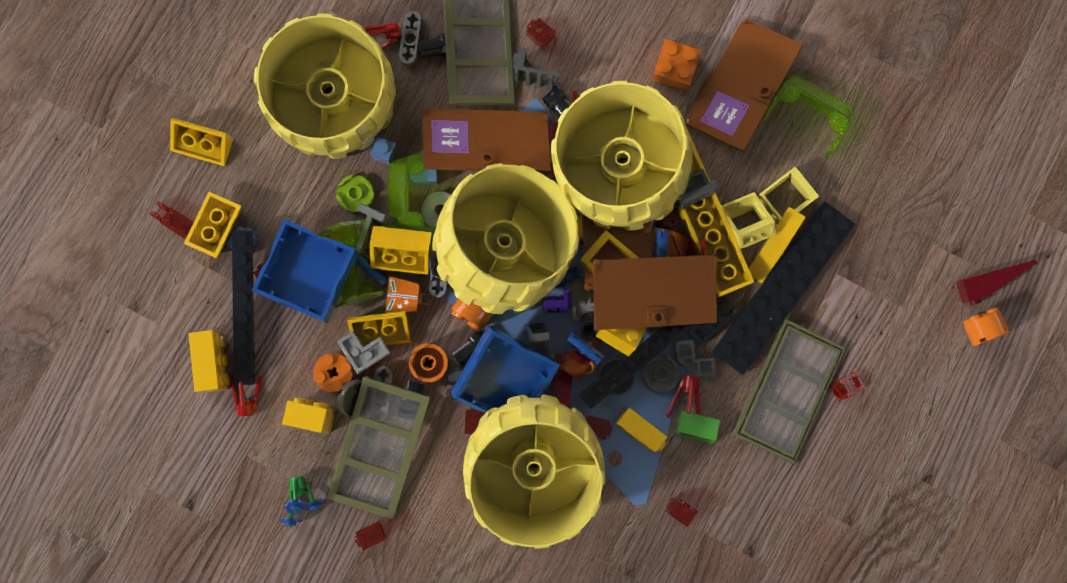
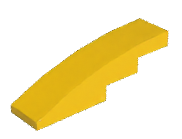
[749,207,805,283]

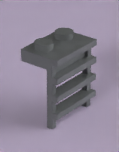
[513,47,561,90]
[675,169,718,211]

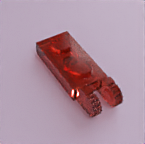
[150,201,194,240]

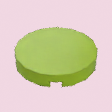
[336,175,374,213]

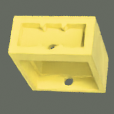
[757,167,819,225]
[721,192,776,249]

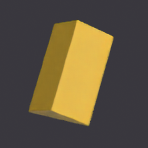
[170,118,234,166]
[184,192,243,259]
[347,311,411,347]

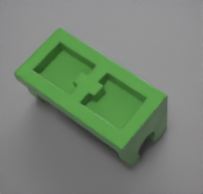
[675,411,720,444]

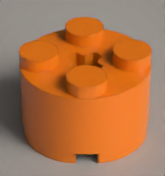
[451,298,493,331]
[963,307,1011,347]
[409,343,449,383]
[313,353,356,393]

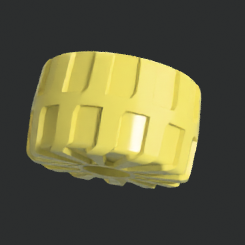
[254,13,396,159]
[551,81,693,231]
[432,163,579,314]
[463,394,605,549]

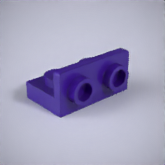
[544,288,571,313]

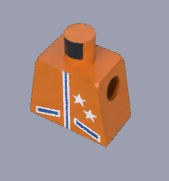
[385,277,431,313]

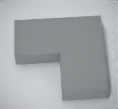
[572,283,594,322]
[337,331,391,374]

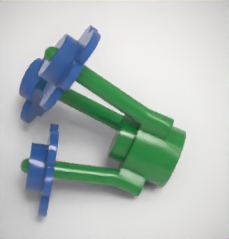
[279,477,326,528]

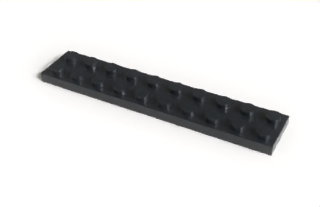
[711,201,855,375]

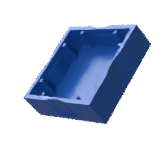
[252,219,359,324]
[451,325,560,413]

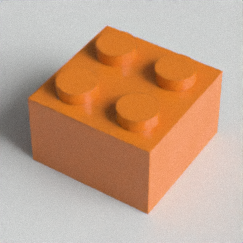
[652,39,701,91]

